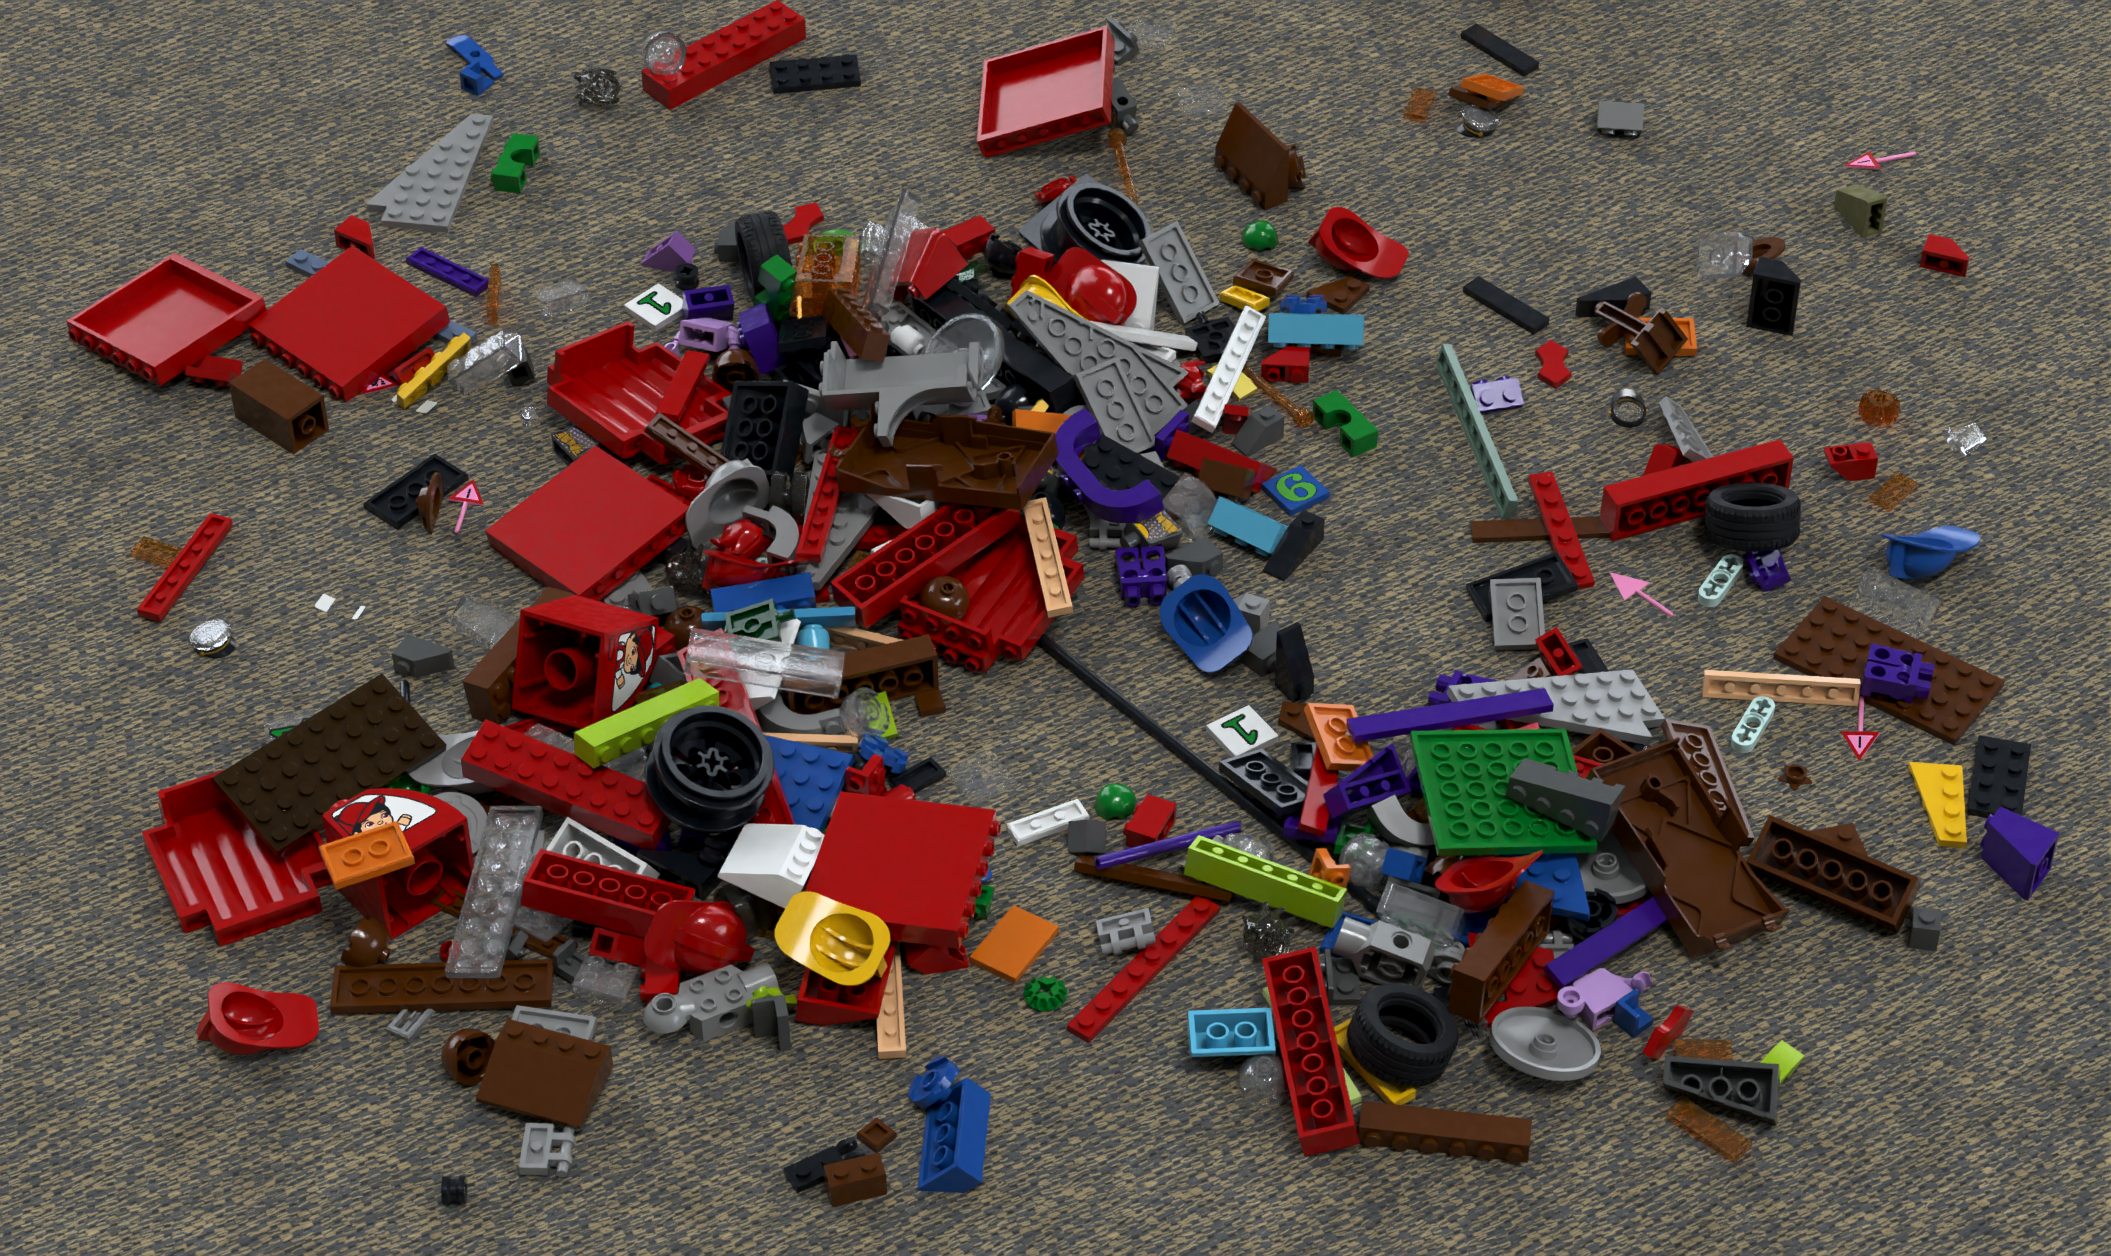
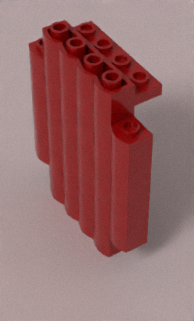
[547,321,732,464]
[894,515,1085,673]
[142,769,333,946]

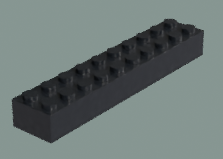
[907,285,1080,414]

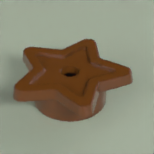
[1778,764,1812,790]

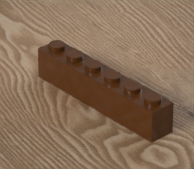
[822,287,890,363]
[1358,1101,1532,1163]

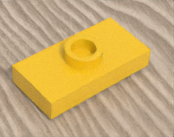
[1219,285,1270,312]

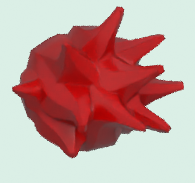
[1173,361,1207,403]
[710,519,766,560]

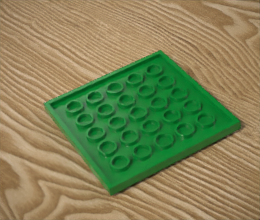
[1409,729,1598,856]

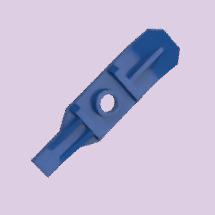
[446,35,504,80]

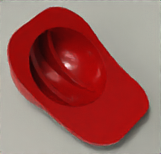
[1308,207,1409,279]
[1045,247,1137,326]
[702,550,809,590]
[1435,849,1543,914]
[643,900,756,976]
[197,982,319,1055]

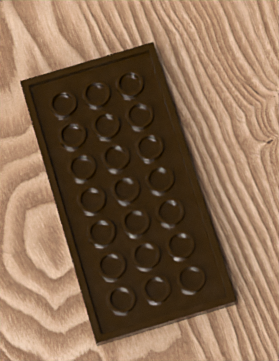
[212,673,447,857]

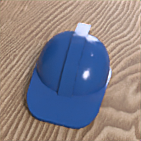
[1881,526,1980,579]
[1160,574,1253,673]

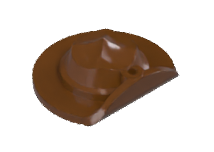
[1728,237,1786,274]
[415,472,443,535]

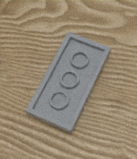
[1138,221,1220,325]
[1073,357,1155,453]

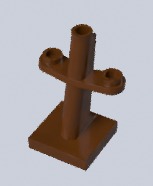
[1594,292,1688,374]

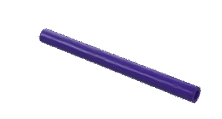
[1094,821,1241,870]

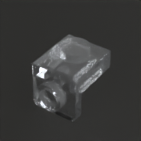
[1945,422,1987,456]

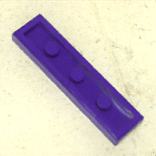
[406,247,491,297]

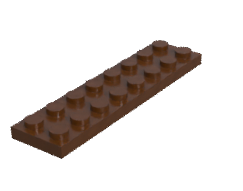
[330,959,554,1014]

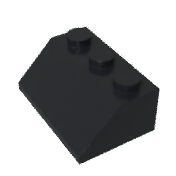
[1746,256,1801,336]

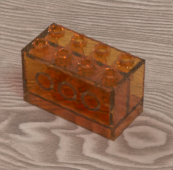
[792,234,861,319]

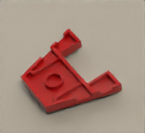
[1467,933,1560,1029]

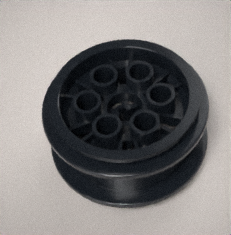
[1040,183,1152,268]
[645,705,774,834]

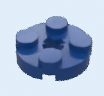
[1280,294,1327,314]
[857,735,909,773]
[908,1056,959,1110]

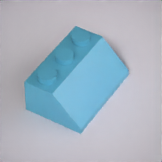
[1207,497,1288,557]
[1188,1008,1276,1057]

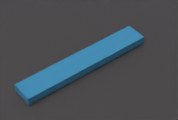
[701,607,856,633]

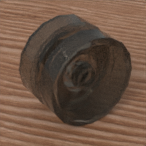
[769,471,810,525]
[713,883,778,940]

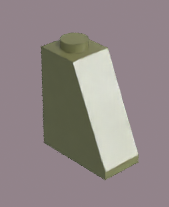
[1834,184,1888,238]

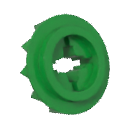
[1024,974,1067,1011]

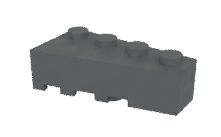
[1505,758,1625,842]
[1663,1056,1781,1126]

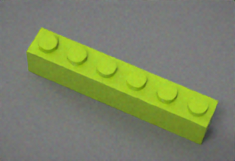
[574,678,719,768]
[1184,835,1347,928]

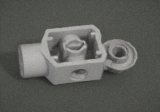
[1332,917,1464,989]
[643,963,780,1041]

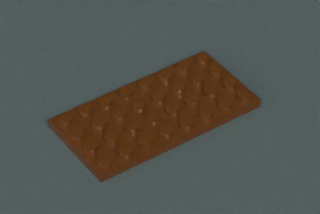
[1773,596,2005,746]

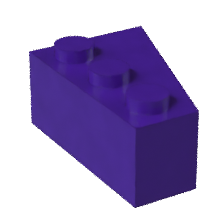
[737,302,787,375]
[1323,743,1412,819]

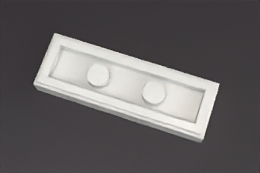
[1007,799,1089,846]

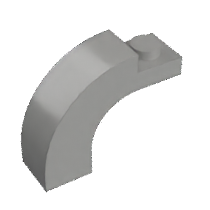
[742,505,800,576]
[755,692,844,735]
[1366,795,1436,850]

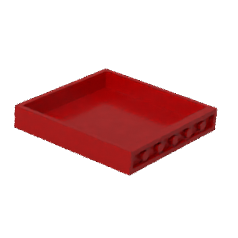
[976,26,1115,157]
[248,246,450,402]
[66,253,267,386]
[485,446,689,601]
[805,791,1001,949]

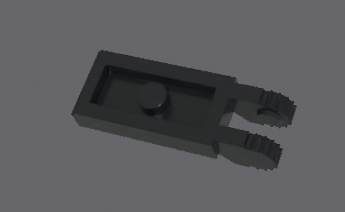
[784,1137,866,1194]

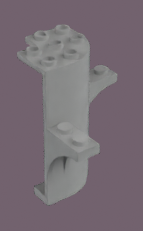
[819,341,984,447]

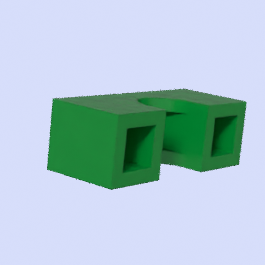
[490,133,540,194]
[753,255,797,326]
[1312,390,1379,457]

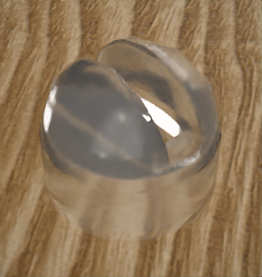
[520,405,540,426]

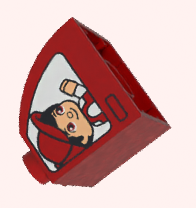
[511,595,659,729]
[322,788,478,941]

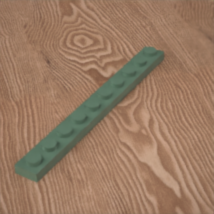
[1435,344,1519,519]

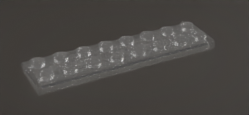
[445,806,544,978]

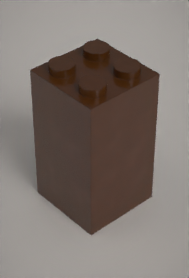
[229,359,329,455]

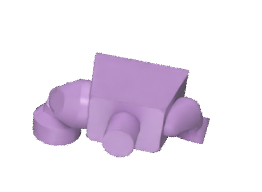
[664,318,742,357]
[1557,968,1653,1031]

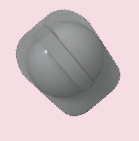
[685,458,771,549]
[409,730,496,794]

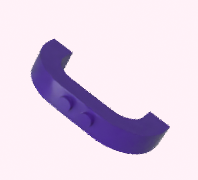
[1055,408,1165,523]

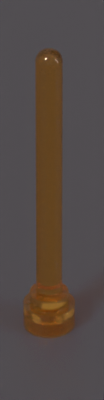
[1108,128,1138,205]
[1241,364,1314,428]

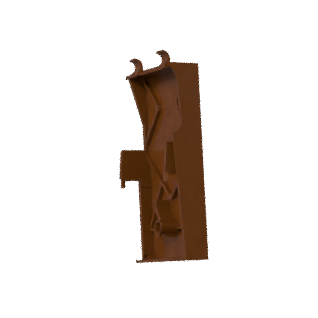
[828,404,1059,510]
[1586,737,1790,959]

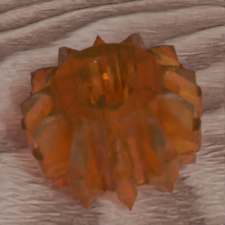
[1858,388,1900,427]

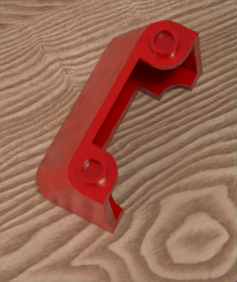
[887,227,968,302]

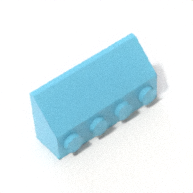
[1268,313,1365,349]

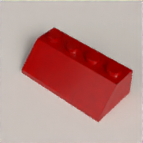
[1166,430,1277,493]

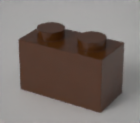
[1196,458,1256,502]
[823,1153,887,1207]

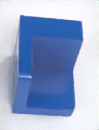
[459,60,494,96]
[1381,848,1427,884]
[1614,989,1654,1038]

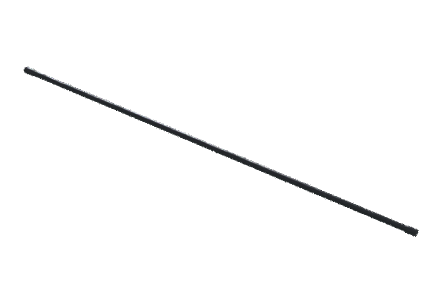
[798,442,1395,922]

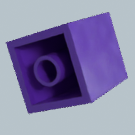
[1980,806,2059,901]

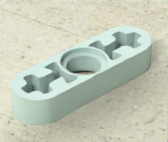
[1698,554,1743,607]
[1731,696,1775,753]

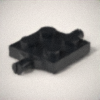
[1185,311,1235,363]

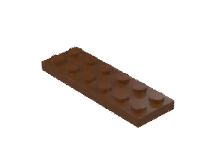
[1661,719,1755,845]

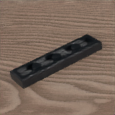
[1461,23,1539,77]
[1463,276,1549,335]

